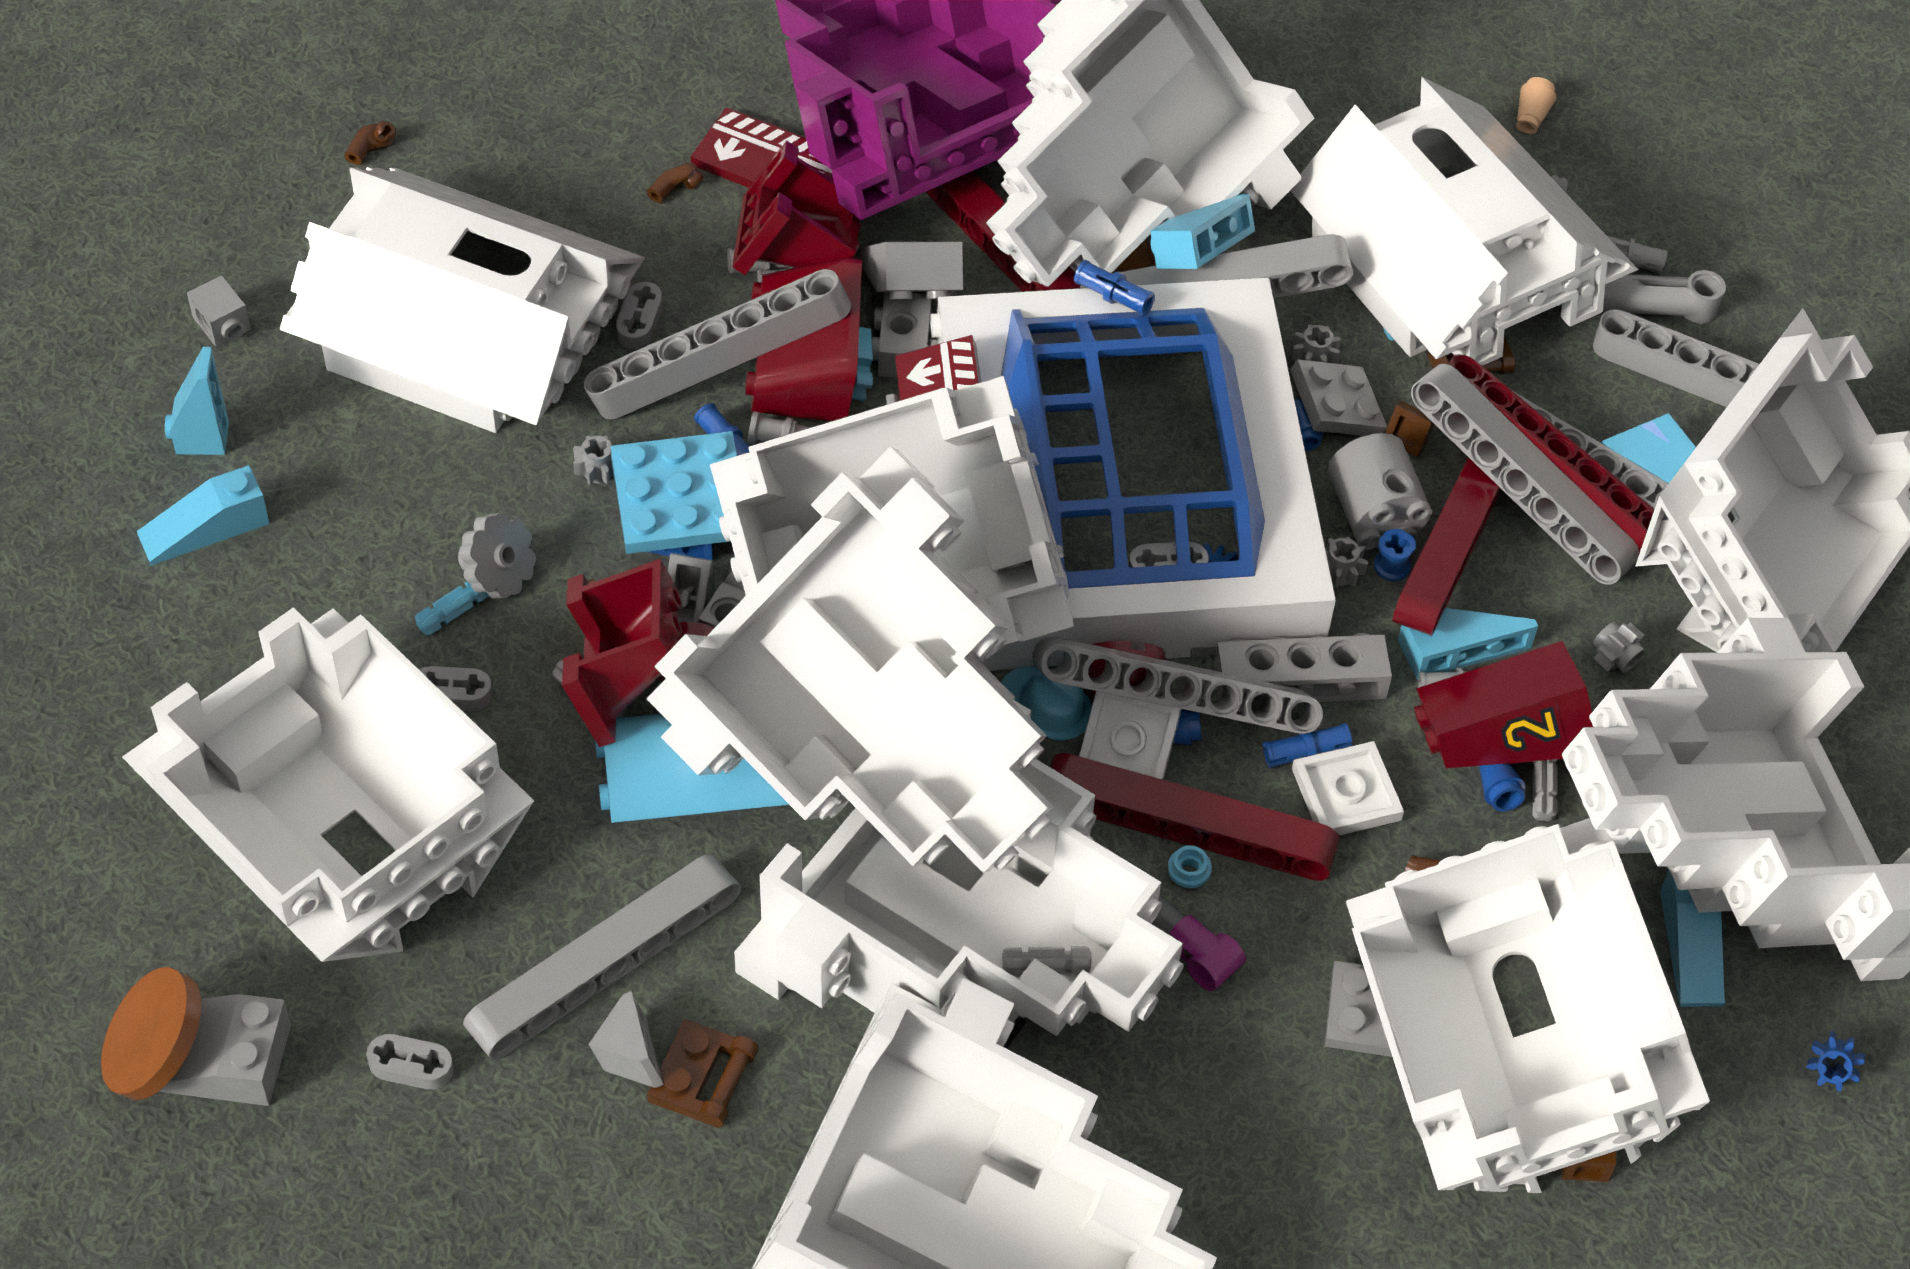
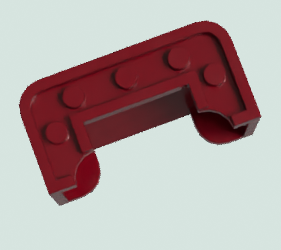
[745,258,862,421]

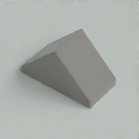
[668,553,714,623]
[589,991,664,1088]

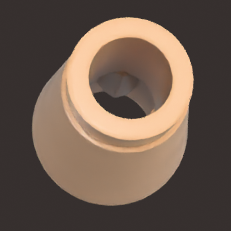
[1516,77,1557,134]

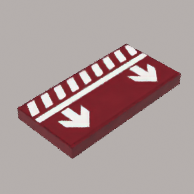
[690,107,834,188]
[895,335,981,401]

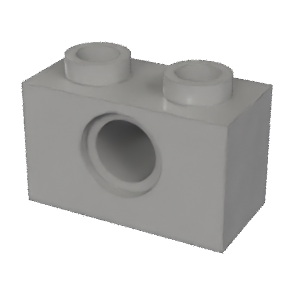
[872,292,932,377]

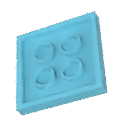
[610,431,737,554]

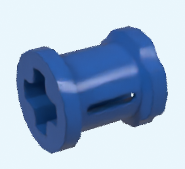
[1374,529,1416,582]

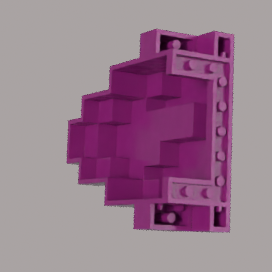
[775,0,1062,220]

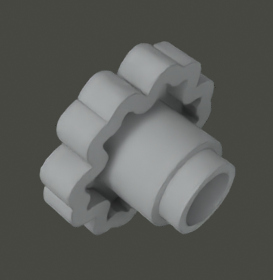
[458,513,536,598]

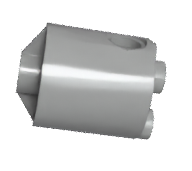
[1328,433,1432,550]

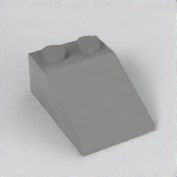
[856,242,963,299]
[159,994,291,1106]

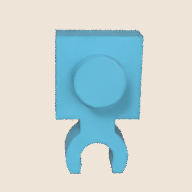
[852,327,873,401]

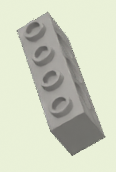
[1214,633,1392,705]

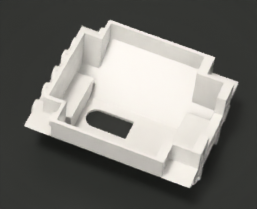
[1290,77,1639,366]
[280,167,645,433]
[1635,308,1910,652]
[710,376,1074,648]
[122,607,534,962]
[1346,818,1710,1193]

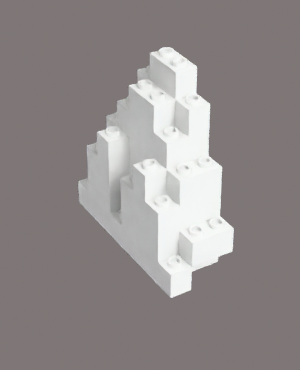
[986,0,1314,286]
[647,447,1054,873]
[1562,618,1910,981]
[734,700,1184,1036]
[752,978,1217,1269]

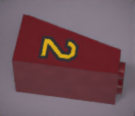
[1413,641,1593,769]

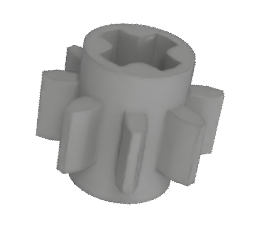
[1292,324,1341,364]
[573,435,614,485]
[1325,537,1368,588]
[1593,622,1646,673]

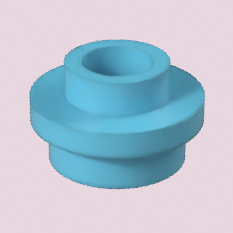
[1168,845,1212,888]

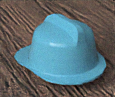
[1001,667,1092,741]

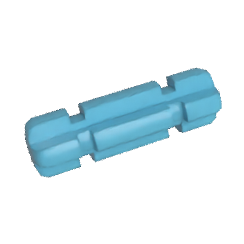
[414,581,489,635]

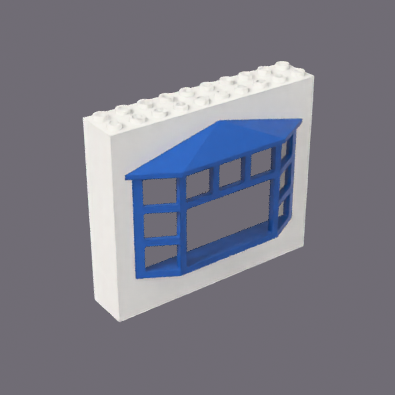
[929,278,1336,671]

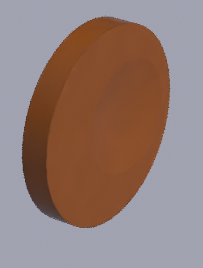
[101,967,202,1100]

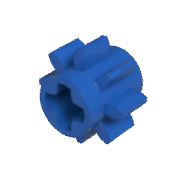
[1807,1031,1865,1092]

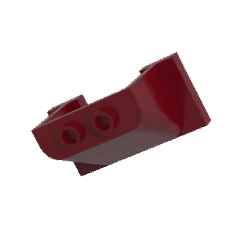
[732,140,861,275]
[562,559,682,747]

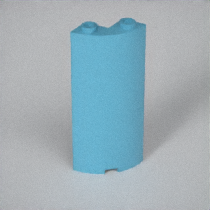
[595,714,789,823]

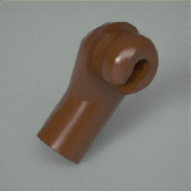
[647,162,703,204]

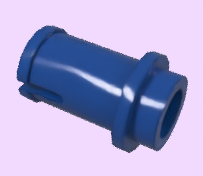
[1294,399,1323,451]

